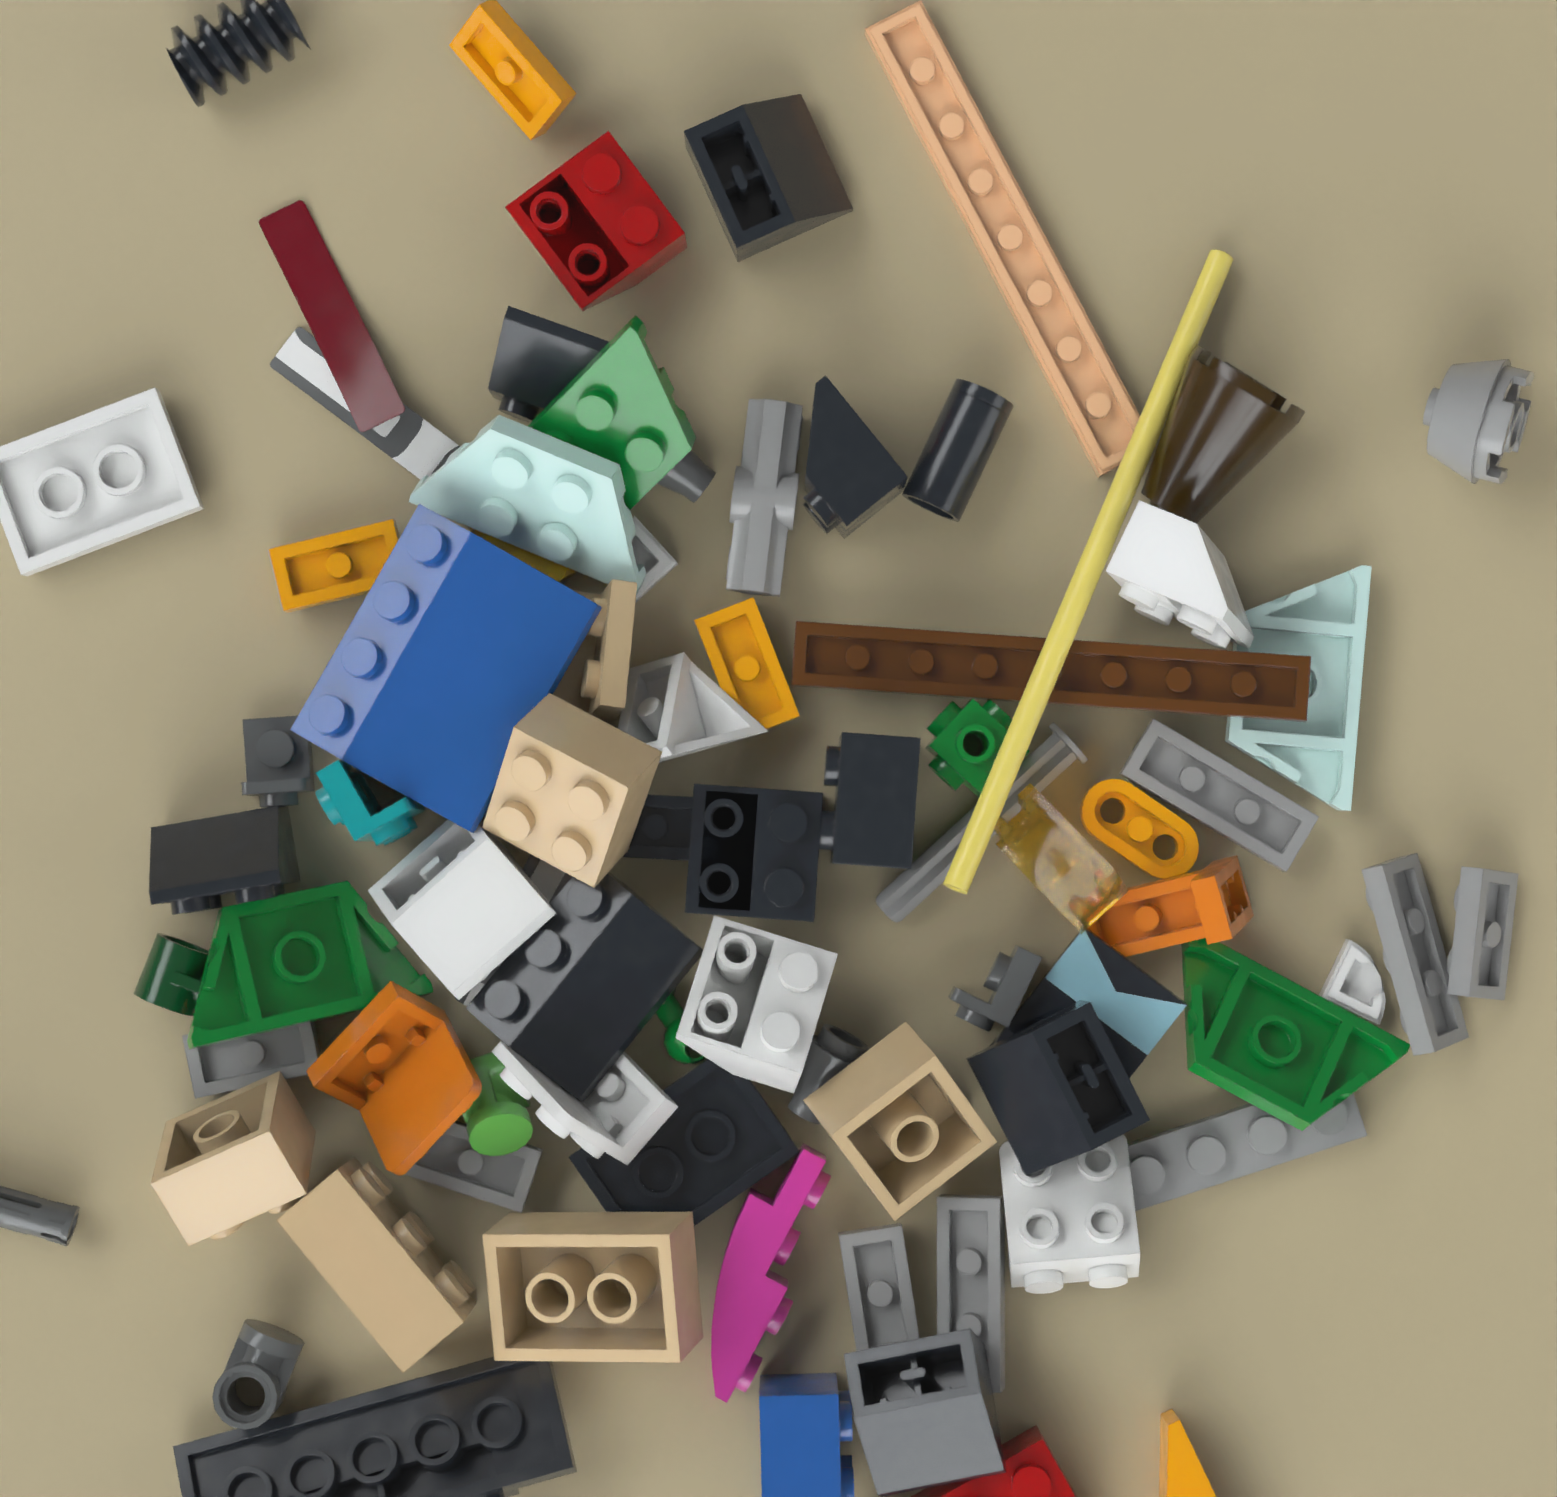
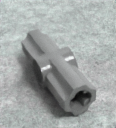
[726,399,803,597]

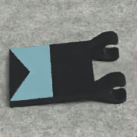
[989,926,1187,1079]

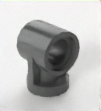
[212,1319,305,1430]

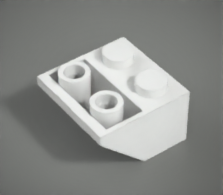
[1106,500,1254,650]
[368,819,556,1000]
[676,915,838,1094]

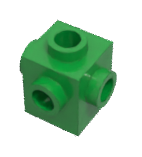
[925,699,1030,798]

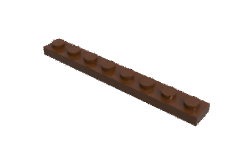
[791,621,1311,722]

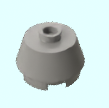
[1423,359,1534,484]

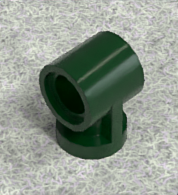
[134,933,209,1016]

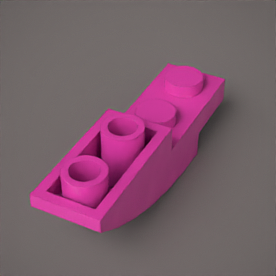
[711,1143,831,1403]

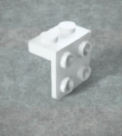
[492,1041,678,1165]
[999,1135,1140,1294]

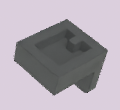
[241,715,315,807]
[948,945,1042,1032]

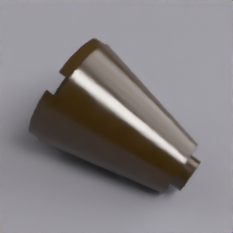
[1141,345,1305,524]

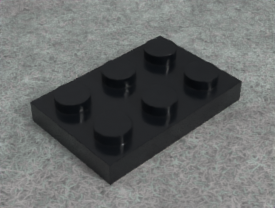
[568,1058,800,1226]

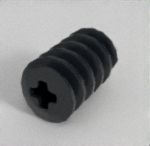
[166,0,311,107]

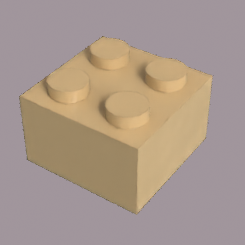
[482,693,662,888]
[803,1022,997,1221]
[151,1071,316,1246]

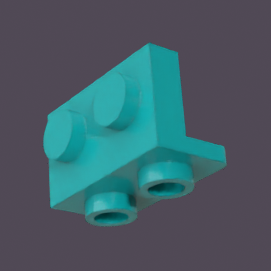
[315,760,426,846]

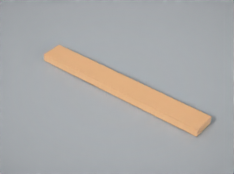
[864,0,1156,478]

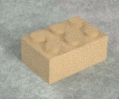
[276,1157,476,1373]
[482,1212,703,1363]

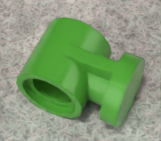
[462,1052,533,1156]

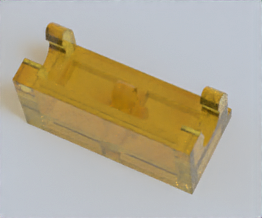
[994,783,1128,934]

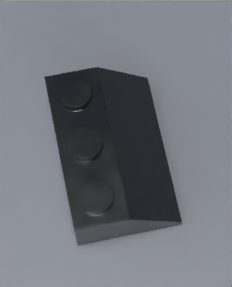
[466,872,703,1102]

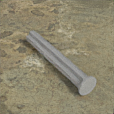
[876,722,1088,922]

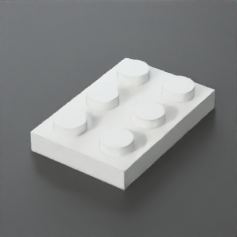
[0,388,204,577]

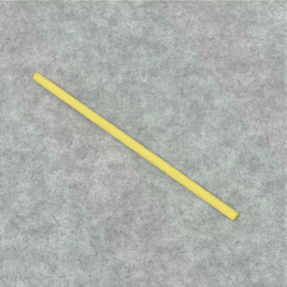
[943,250,1233,894]

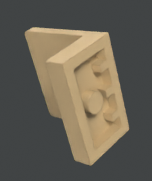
[553,579,637,724]

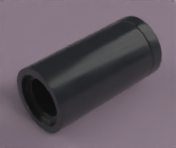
[902,379,1014,522]

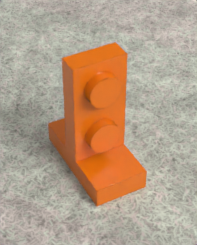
[1077,855,1254,957]

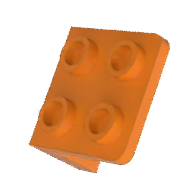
[306,980,482,1176]

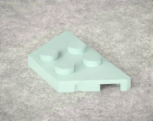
[409,415,646,595]
[1225,565,1372,811]

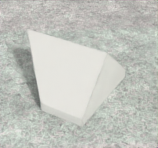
[618,652,769,763]

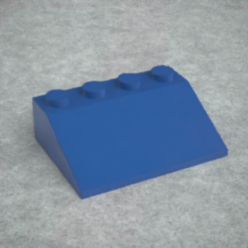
[290,504,602,833]

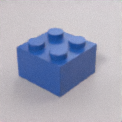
[759,1373,854,1497]

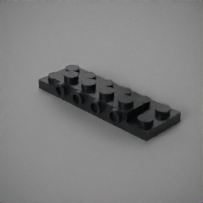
[173,1357,577,1497]

